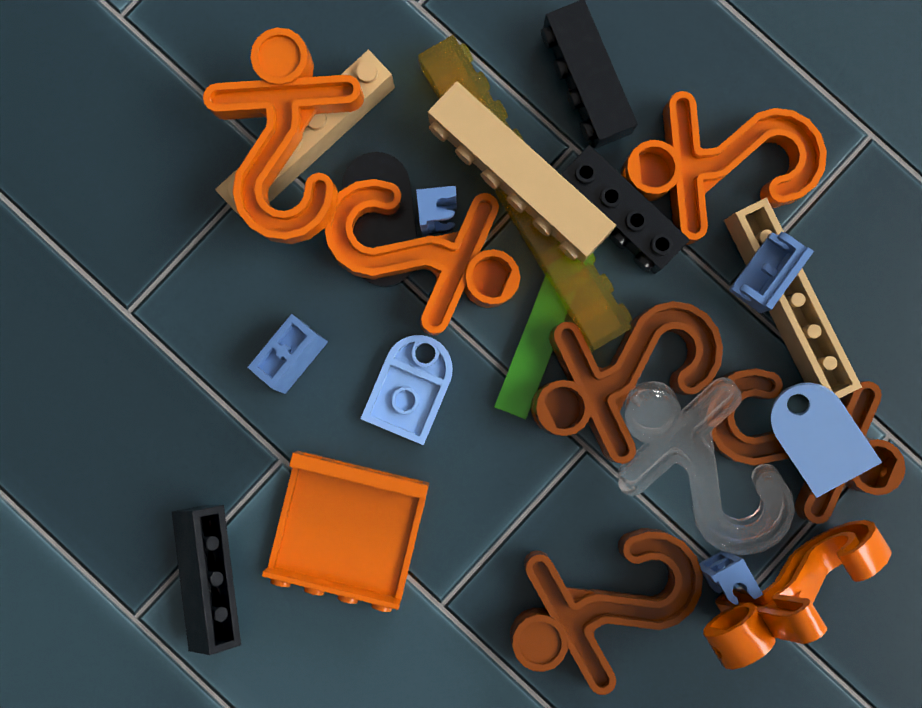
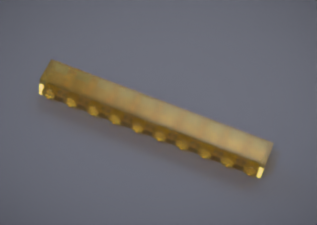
[418,35,632,352]

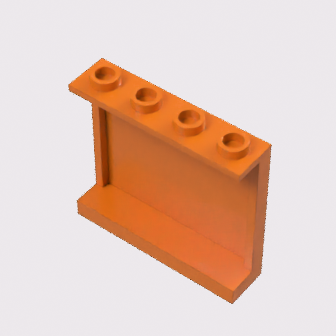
[262,451,430,612]

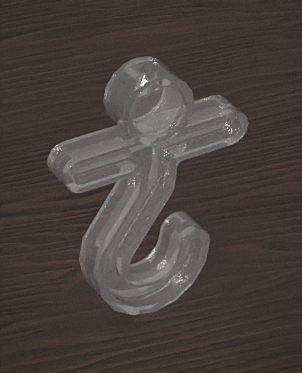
[618,377,795,556]

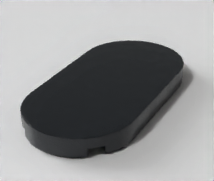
[342,152,417,287]

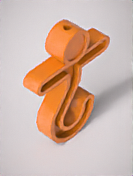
[203,27,364,244]
[621,91,827,245]
[324,179,520,336]
[703,520,892,670]

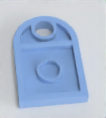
[360,335,453,445]
[771,383,882,498]

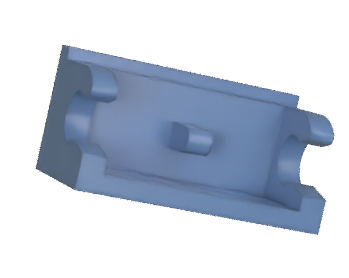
[416,186,457,237]
[729,231,814,313]
[247,314,328,394]
[699,550,763,605]

